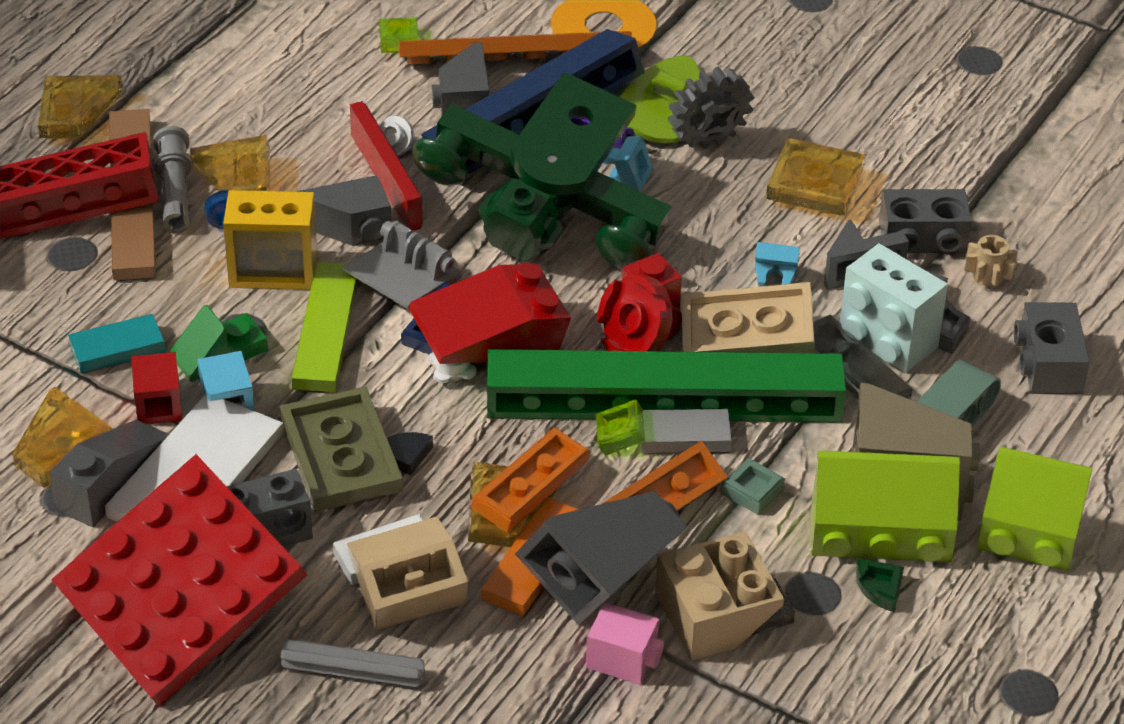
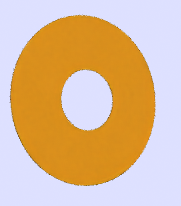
[551,0,657,48]

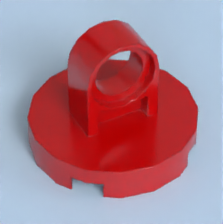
[597,273,682,351]

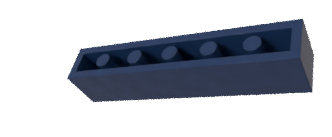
[421,29,645,175]

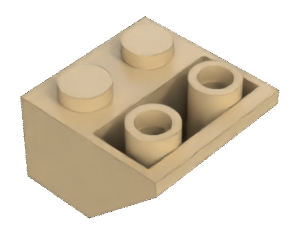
[347,516,468,631]
[655,531,784,661]

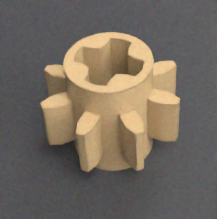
[964,235,1018,287]

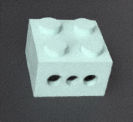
[839,243,948,373]

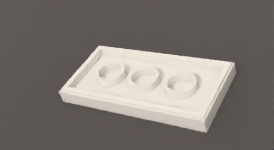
[105,394,284,522]

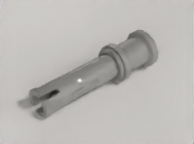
[153,126,191,233]

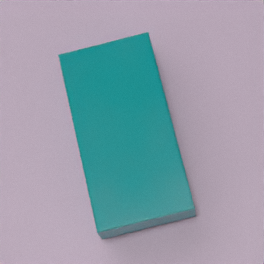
[68,314,166,374]

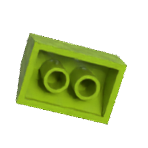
[811,450,960,562]

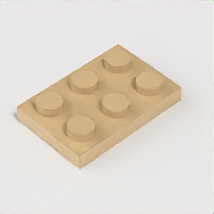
[682,282,815,353]

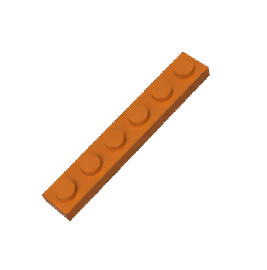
[398,31,632,64]

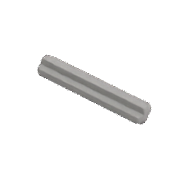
[281,639,425,688]

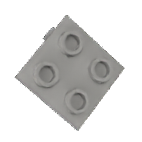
[342,221,462,309]

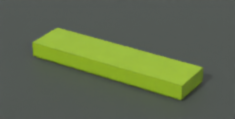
[291,261,358,392]

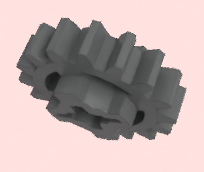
[668,67,754,149]

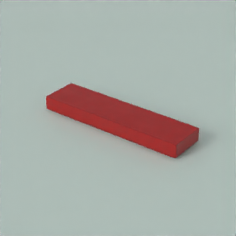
[350,101,423,231]

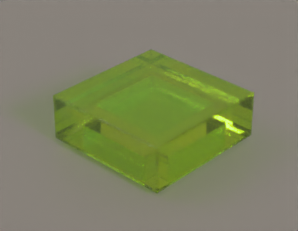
[379,17,419,53]
[596,400,645,456]

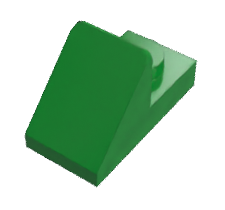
[170,305,268,382]

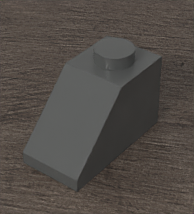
[431,42,489,117]
[297,175,392,246]

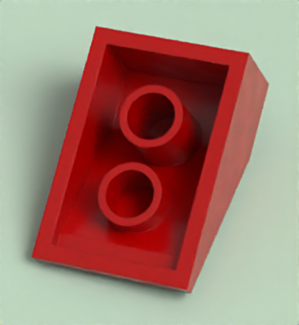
[409,263,571,364]

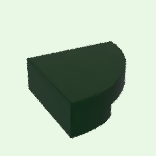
[856,558,904,612]

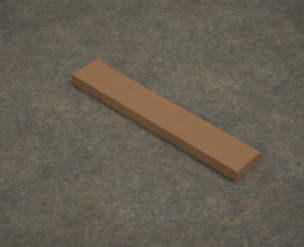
[109,109,156,281]

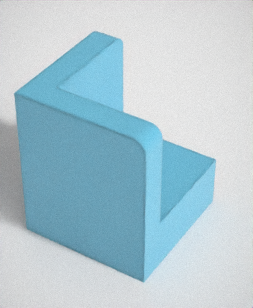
[197,351,255,411]

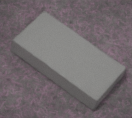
[638,409,732,453]

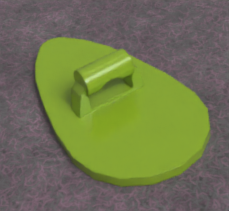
[620,55,700,144]

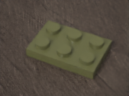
[280,386,403,512]

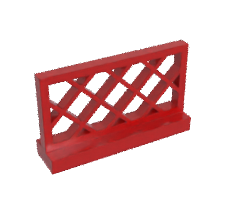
[0,132,159,239]

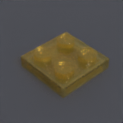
[766,138,866,216]

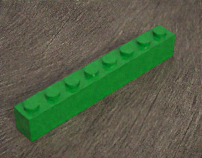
[487,349,846,423]

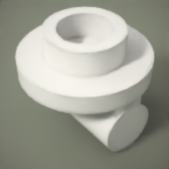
[379,116,420,156]

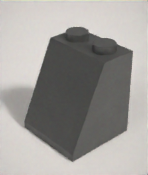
[515,491,687,625]

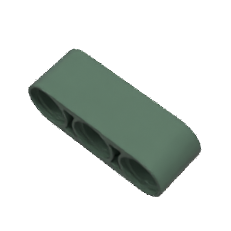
[916,359,1001,426]

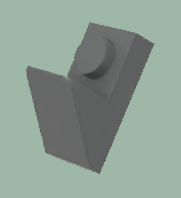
[824,220,909,290]

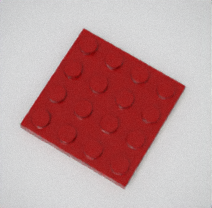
[51,454,308,707]

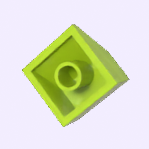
[977,446,1093,571]

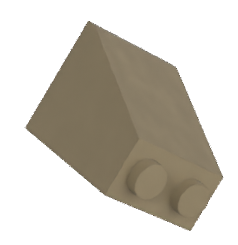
[852,383,980,521]

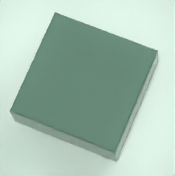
[721,458,785,515]

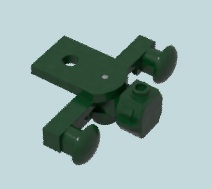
[412,72,672,271]

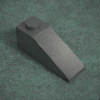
[49,420,169,527]

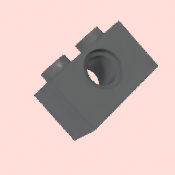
[1014,302,1090,394]

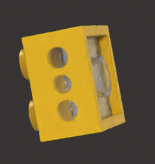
[223,190,318,290]

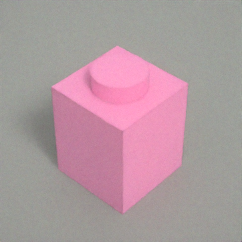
[586,602,664,685]

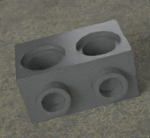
[879,189,972,253]
[227,468,313,546]

